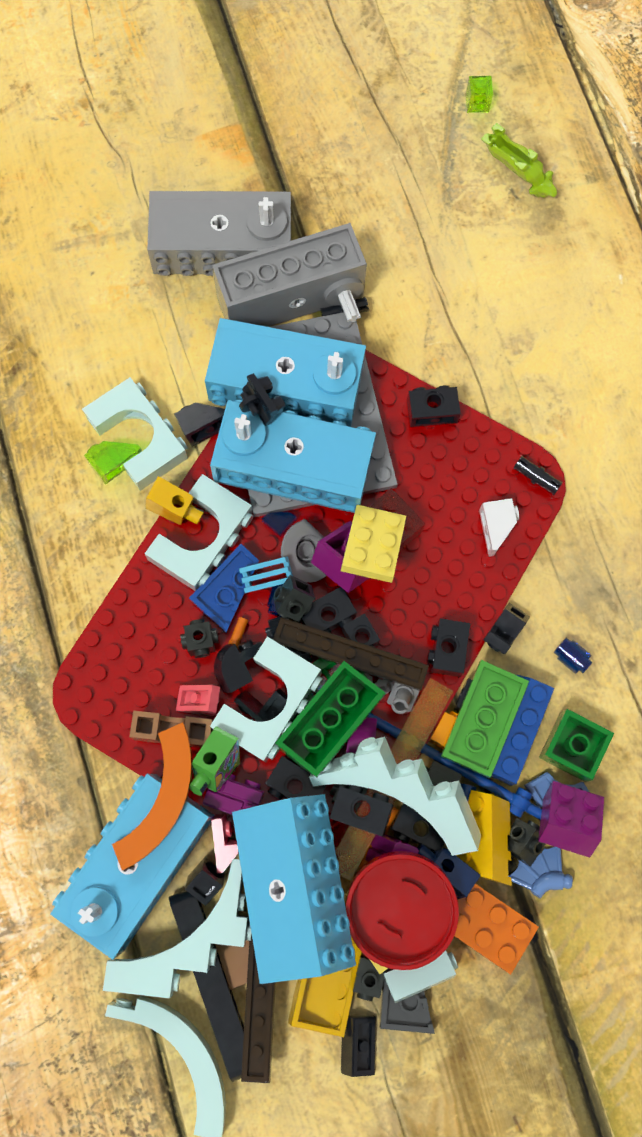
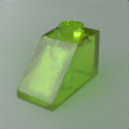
[84,441,142,485]

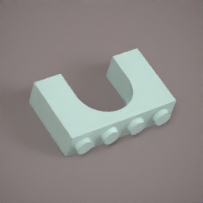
[82,377,188,491]
[145,474,254,591]
[210,637,323,762]
[384,950,458,1003]

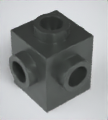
[273,575,315,622]
[180,619,219,658]
[508,818,545,867]

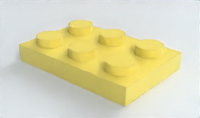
[341,505,406,583]

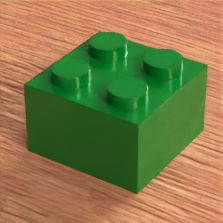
[539,709,614,782]

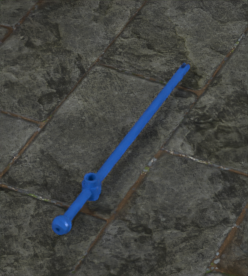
[313,684,542,820]

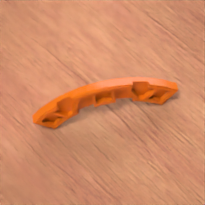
[112,722,192,871]

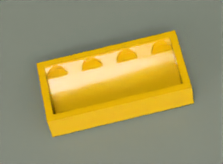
[288,937,362,1037]

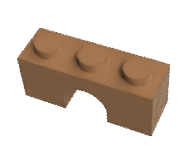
[129,711,213,748]

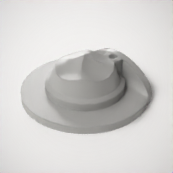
[281,519,326,583]

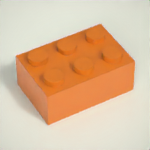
[454,884,539,975]

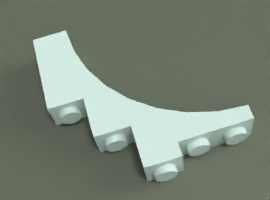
[309,737,481,856]
[103,859,252,998]

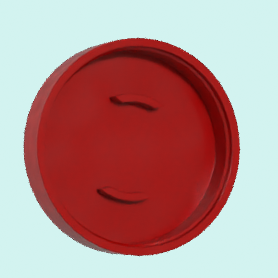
[346,851,459,970]

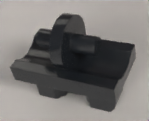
[239,373,285,426]

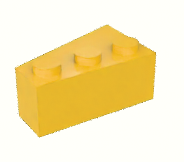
[456,790,512,886]

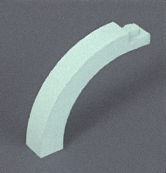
[105,996,226,1137]

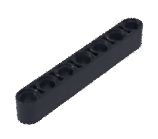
[169,890,244,1082]

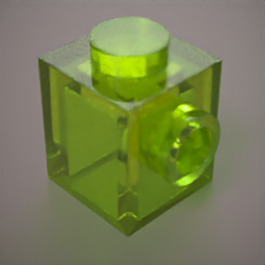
[466,76,493,113]

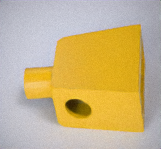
[145,476,204,525]

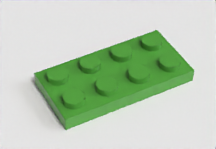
[441,660,529,778]

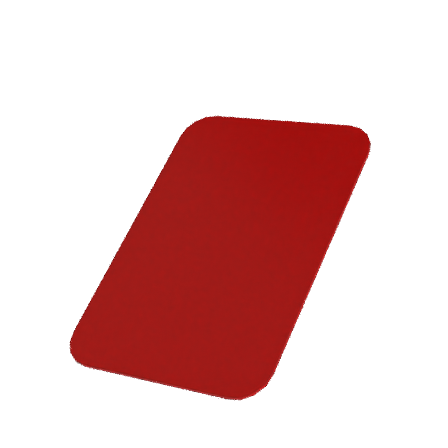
[53,350,566,874]

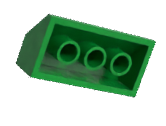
[275,661,386,778]

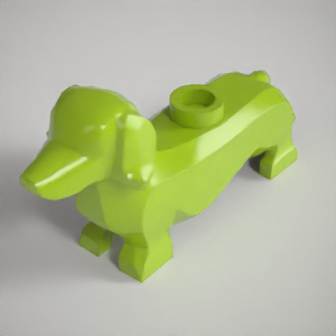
[481,123,557,198]

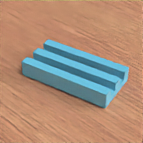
[239,556,293,593]

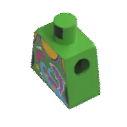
[190,726,240,796]

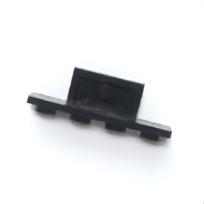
[234,688,299,722]

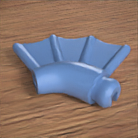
[508,847,573,899]

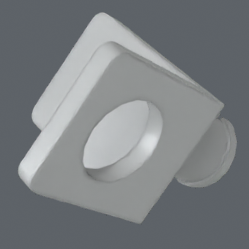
[387,683,419,714]

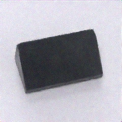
[341,1015,376,1077]

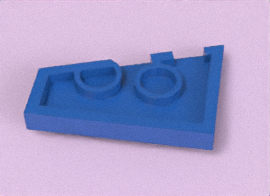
[189,544,259,633]

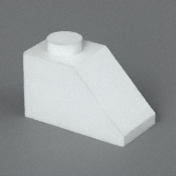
[479,498,519,557]

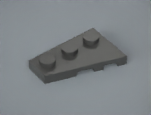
[379,968,435,1034]

